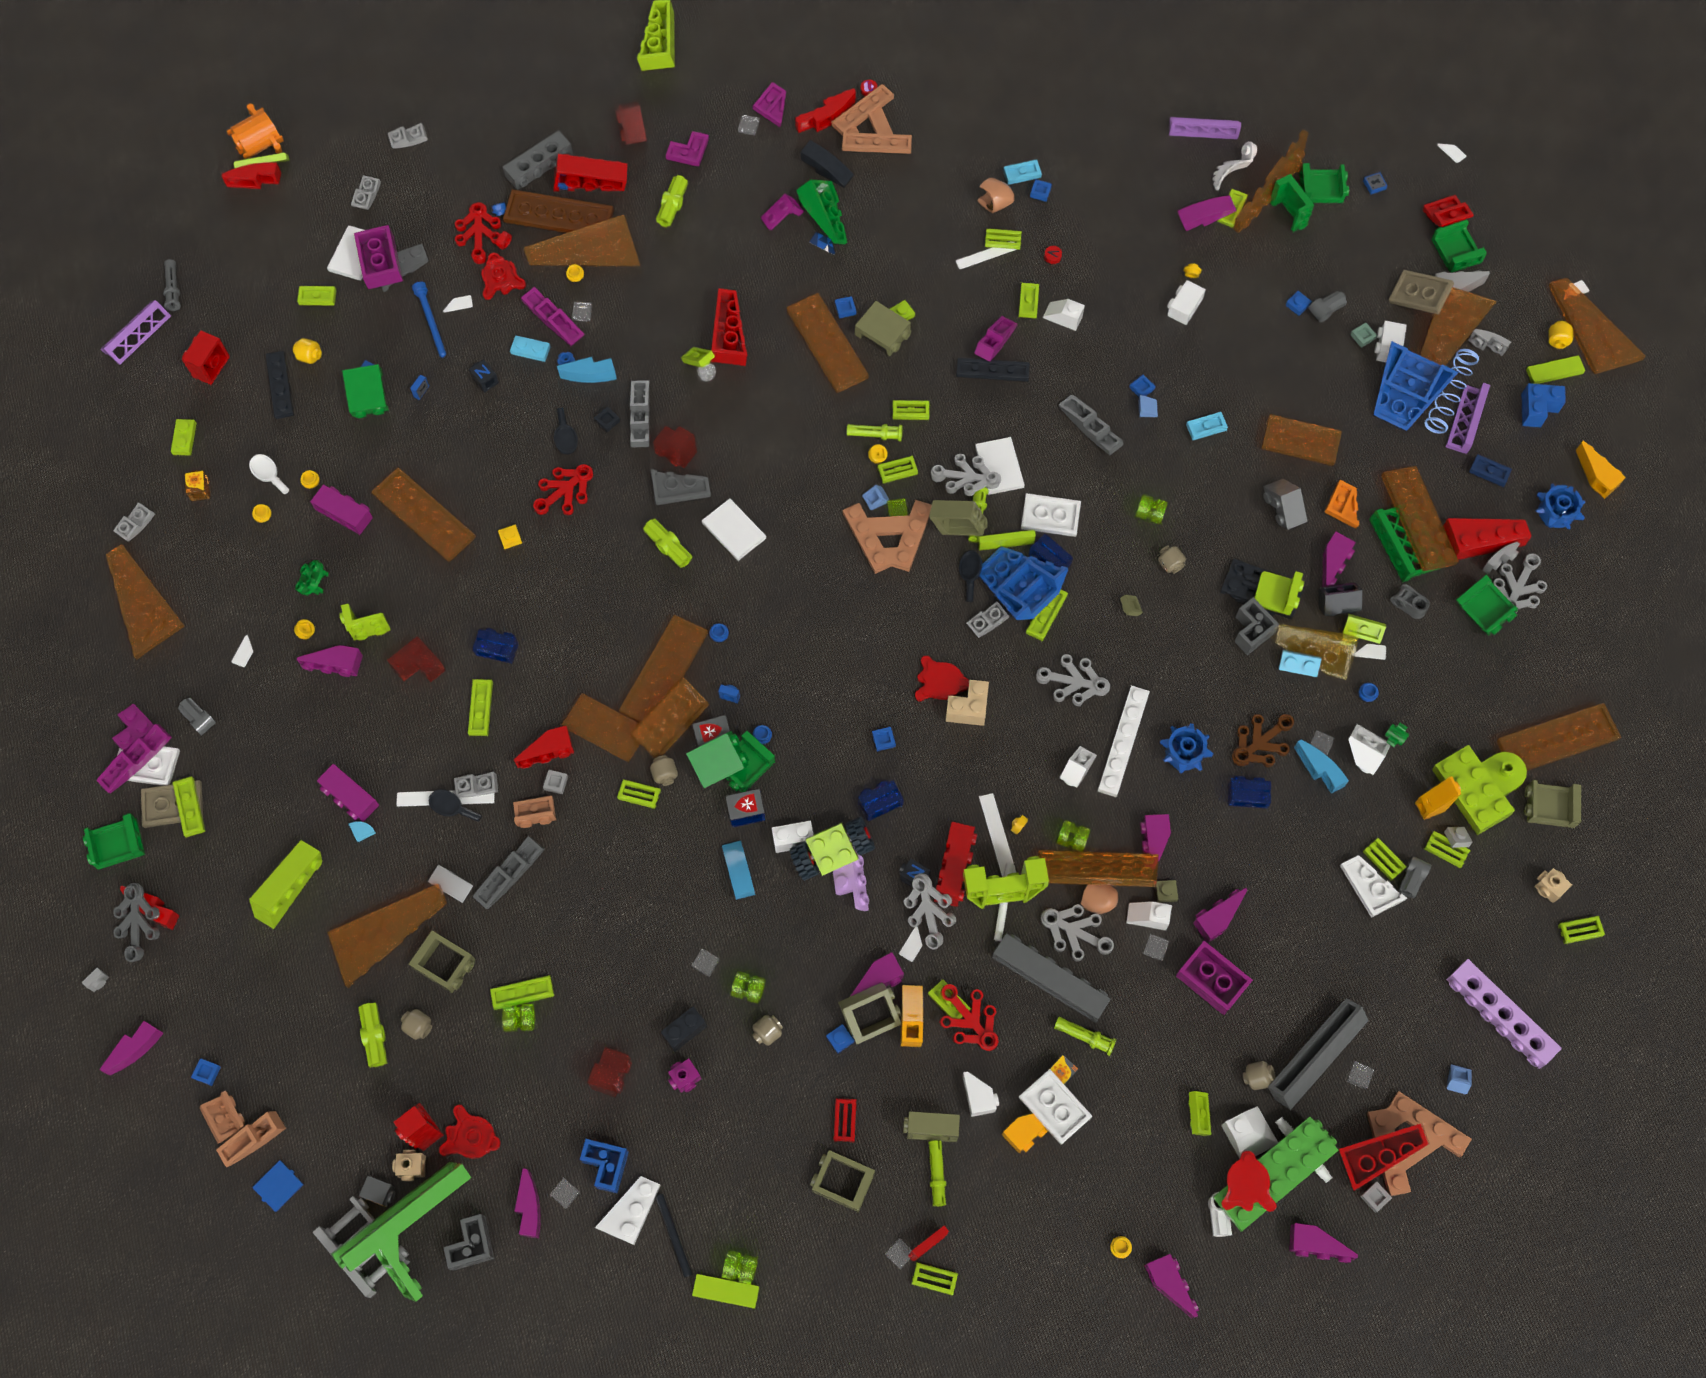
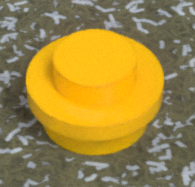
[566,264,584,282]
[1184,264,1202,278]
[301,470,320,489]
[252,504,272,522]
[1110,1236,1132,1258]

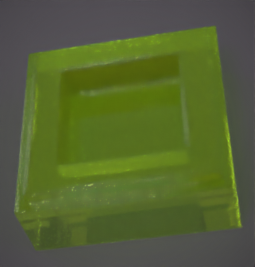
[887,499,908,517]

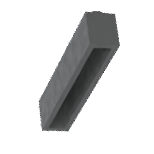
[992,934,1110,1023]
[1268,998,1368,1110]

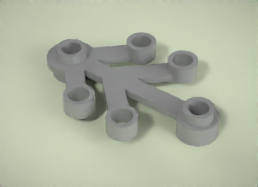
[931,454,1001,496]
[1493,553,1547,613]
[1036,654,1110,706]
[904,873,956,950]
[1041,904,1114,962]

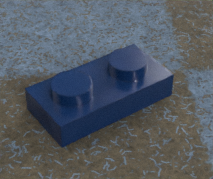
[1469,454,1512,487]

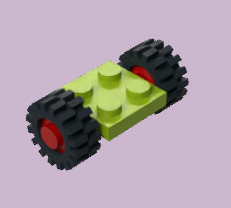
[790,817,875,881]

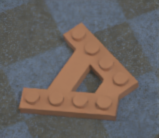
[832,84,912,154]
[843,500,932,574]
[1367,1091,1472,1196]

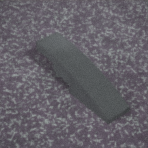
[630,380,650,447]
[1059,395,1123,455]
[473,836,545,909]

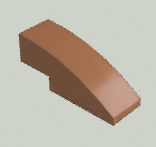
[216,1111,286,1167]

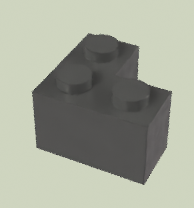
[1263,479,1307,530]
[1235,597,1280,655]
[444,1214,494,1271]

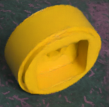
[868,444,887,464]
[294,619,315,639]
[1011,815,1028,834]

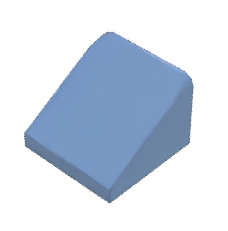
[1138,395,1158,417]
[862,485,890,510]
[1447,1065,1472,1094]

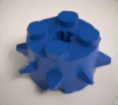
[1536,484,1585,529]
[1160,723,1213,773]

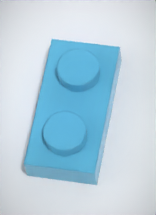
[1003,160,1042,185]
[510,335,550,362]
[1186,412,1228,440]
[1278,650,1321,677]

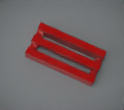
[834,1099,856,1142]
[908,1225,949,1261]

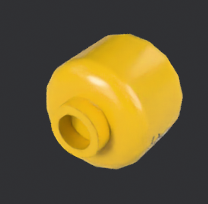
[1548,321,1573,349]
[293,338,322,364]

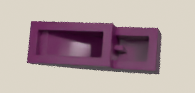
[1178,195,1237,231]
[974,316,1017,361]
[99,1021,163,1075]
[515,1169,541,1239]

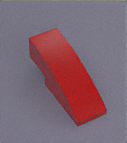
[222,162,281,189]
[120,886,179,930]

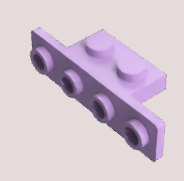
[833,833,869,911]

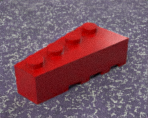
[553,154,627,191]
[710,288,747,366]
[1442,518,1532,561]
[934,822,977,907]
[394,1103,443,1151]
[1339,1123,1430,1190]

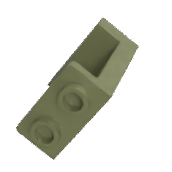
[855,301,911,356]
[1524,780,1581,828]

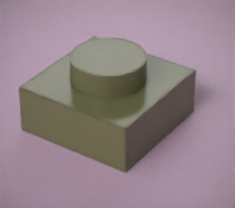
[1120,595,1143,616]
[1155,880,1178,903]

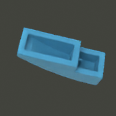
[557,357,617,383]
[1294,740,1349,793]
[722,841,755,900]

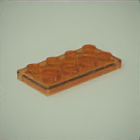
[1262,414,1342,466]
[630,677,710,758]
[562,693,648,762]

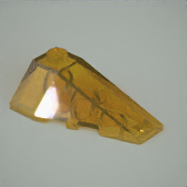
[1275,624,1359,680]

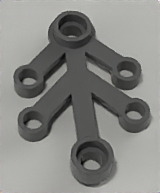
[113,883,160,962]

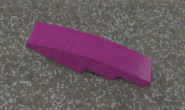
[521,287,584,346]
[96,724,172,793]

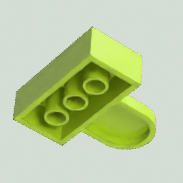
[1432,745,1527,835]

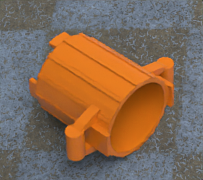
[227,104,284,159]

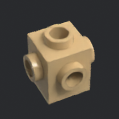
[1534,868,1572,903]
[392,1150,426,1181]

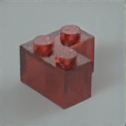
[615,102,647,145]
[653,426,697,468]
[387,636,446,682]
[587,1047,632,1098]

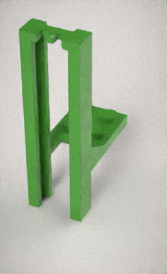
[331,1162,471,1302]

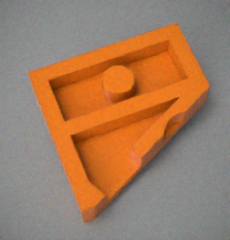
[1324,480,1359,529]

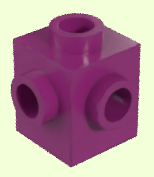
[668,1059,702,1093]

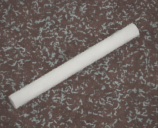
[994,862,1014,941]

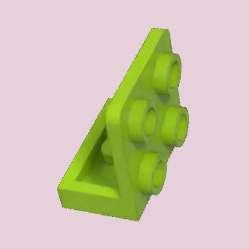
[1255,571,1304,616]
[339,604,390,640]

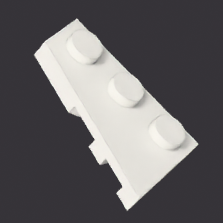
[1340,855,1407,918]
[595,1176,661,1245]

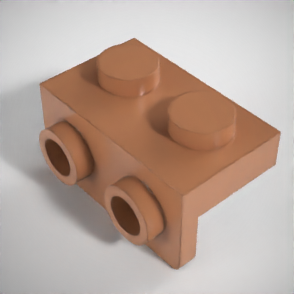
[513,796,556,828]
[200,1091,245,1143]

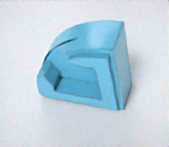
[349,822,376,842]

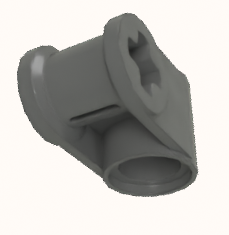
[1390,584,1430,619]

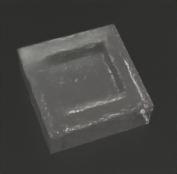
[738,115,759,136]
[572,302,592,321]
[1310,730,1335,756]
[1143,934,1169,961]
[692,949,720,977]
[1347,1061,1374,1090]
[550,1178,580,1209]
[885,1238,912,1270]

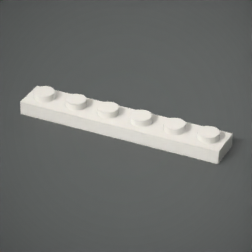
[1098,685,1150,797]

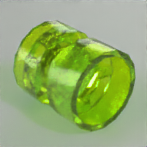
[1135,494,1168,525]
[1056,820,1091,853]
[731,971,766,1004]
[502,1004,535,1032]
[722,1250,758,1285]

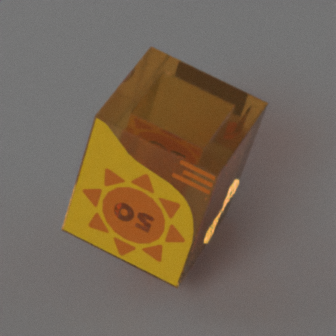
[185,470,210,501]

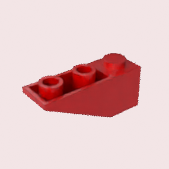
[514,726,574,768]

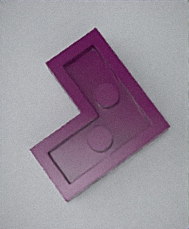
[666,131,709,167]
[112,703,154,752]

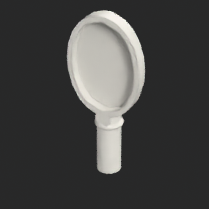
[249,454,289,494]

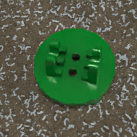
[295,560,329,595]

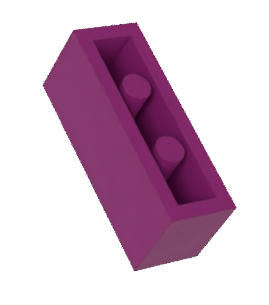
[310,484,373,535]
[317,764,379,822]

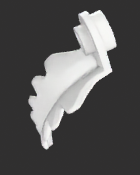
[1212,141,1257,190]

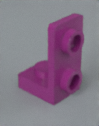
[761,194,804,230]

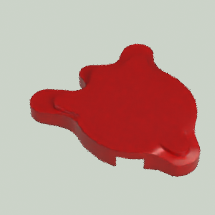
[481,253,526,300]
[915,656,969,702]
[439,1104,501,1159]
[1221,1151,1276,1212]

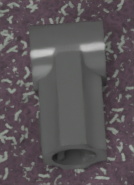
[1309,291,1347,322]
[178,698,216,736]
[1398,856,1432,898]

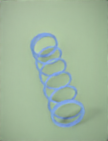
[1424,349,1479,434]

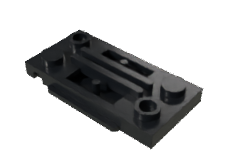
[1220,559,1305,620]

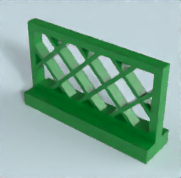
[1369,503,1445,582]

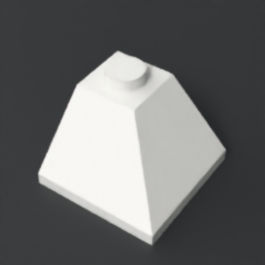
[1348,724,1390,775]
[1221,1106,1278,1158]

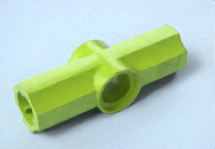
[656,175,688,227]
[643,519,692,568]
[359,1003,387,1067]

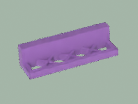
[1169,117,1241,139]
[101,300,171,365]
[1446,383,1490,454]

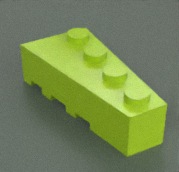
[637,0,675,71]
[249,840,322,929]

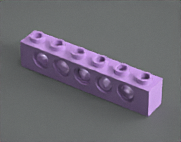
[1446,959,1562,1069]

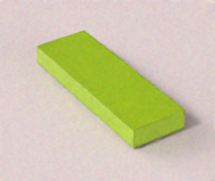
[234,153,290,168]
[1526,355,1585,384]
[978,530,1036,551]
[1026,590,1068,641]
[468,679,493,736]
[173,776,205,837]
[490,975,554,1010]
[692,1274,760,1309]

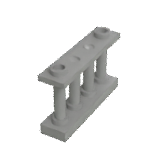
[313,1196,410,1298]

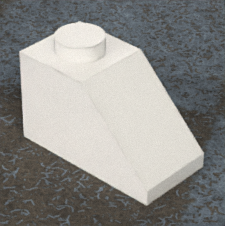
[1043,299,1085,331]
[1060,746,1097,787]
[1126,902,1172,930]
[963,1072,999,1117]

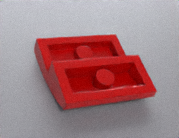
[1423,195,1474,227]

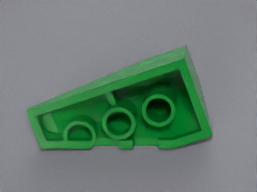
[796,179,847,244]

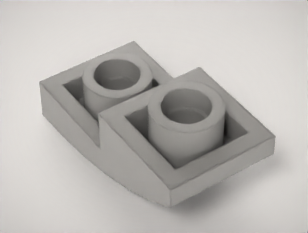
[388,123,428,148]
[351,175,381,210]
[1468,329,1511,356]
[113,502,155,541]
[1482,542,1520,574]
[967,602,1009,638]
[454,772,498,798]
[428,864,473,903]

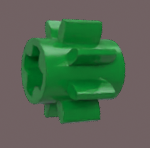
[1385,723,1409,747]

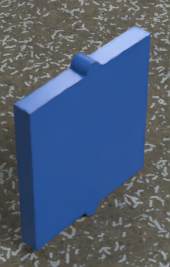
[252,1160,304,1212]

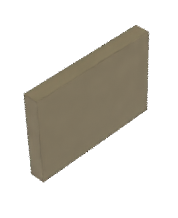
[1389,270,1454,314]
[141,780,203,828]

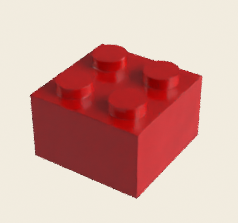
[182,330,230,385]

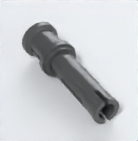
[163,259,181,311]

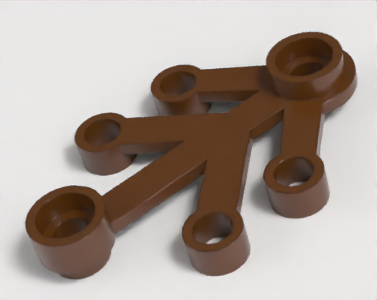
[1232,714,1294,767]

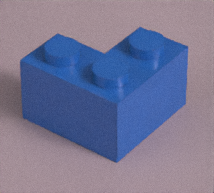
[1521,383,1566,428]
[580,1139,629,1194]

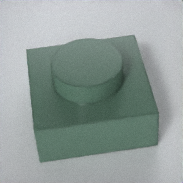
[1350,323,1377,348]

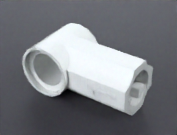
[1208,1192,1232,1237]

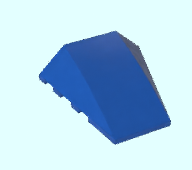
[1374,341,1459,431]
[979,546,1068,620]

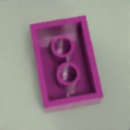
[354,225,403,289]
[1176,941,1253,1015]

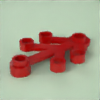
[455,202,501,264]
[533,464,593,515]
[940,984,998,1051]

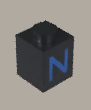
[469,359,499,393]
[899,858,931,887]

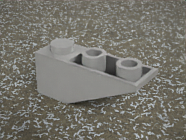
[1435,271,1490,301]

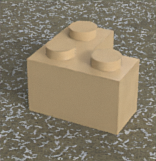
[946,680,989,726]

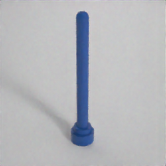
[412,282,446,357]

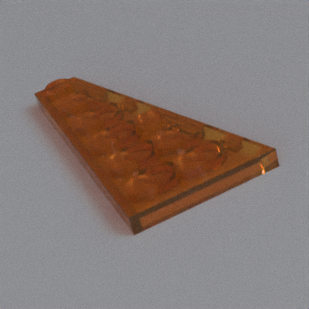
[1233,129,1309,233]
[524,215,641,266]
[1549,278,1646,374]
[1420,287,1497,366]
[106,544,184,660]
[328,884,447,988]

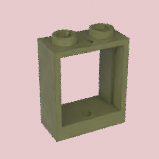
[929,500,988,536]
[409,931,475,993]
[838,982,902,1044]
[903,1112,960,1142]
[810,1150,875,1212]

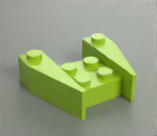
[963,856,1049,909]

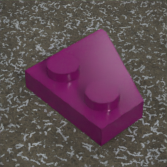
[753,82,786,127]

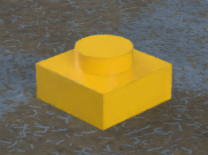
[498,524,522,549]

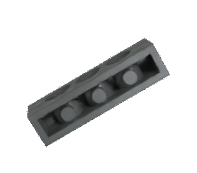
[503,130,573,190]

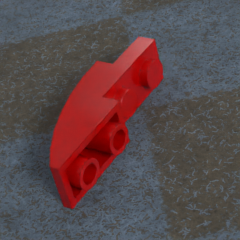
[795,88,856,133]

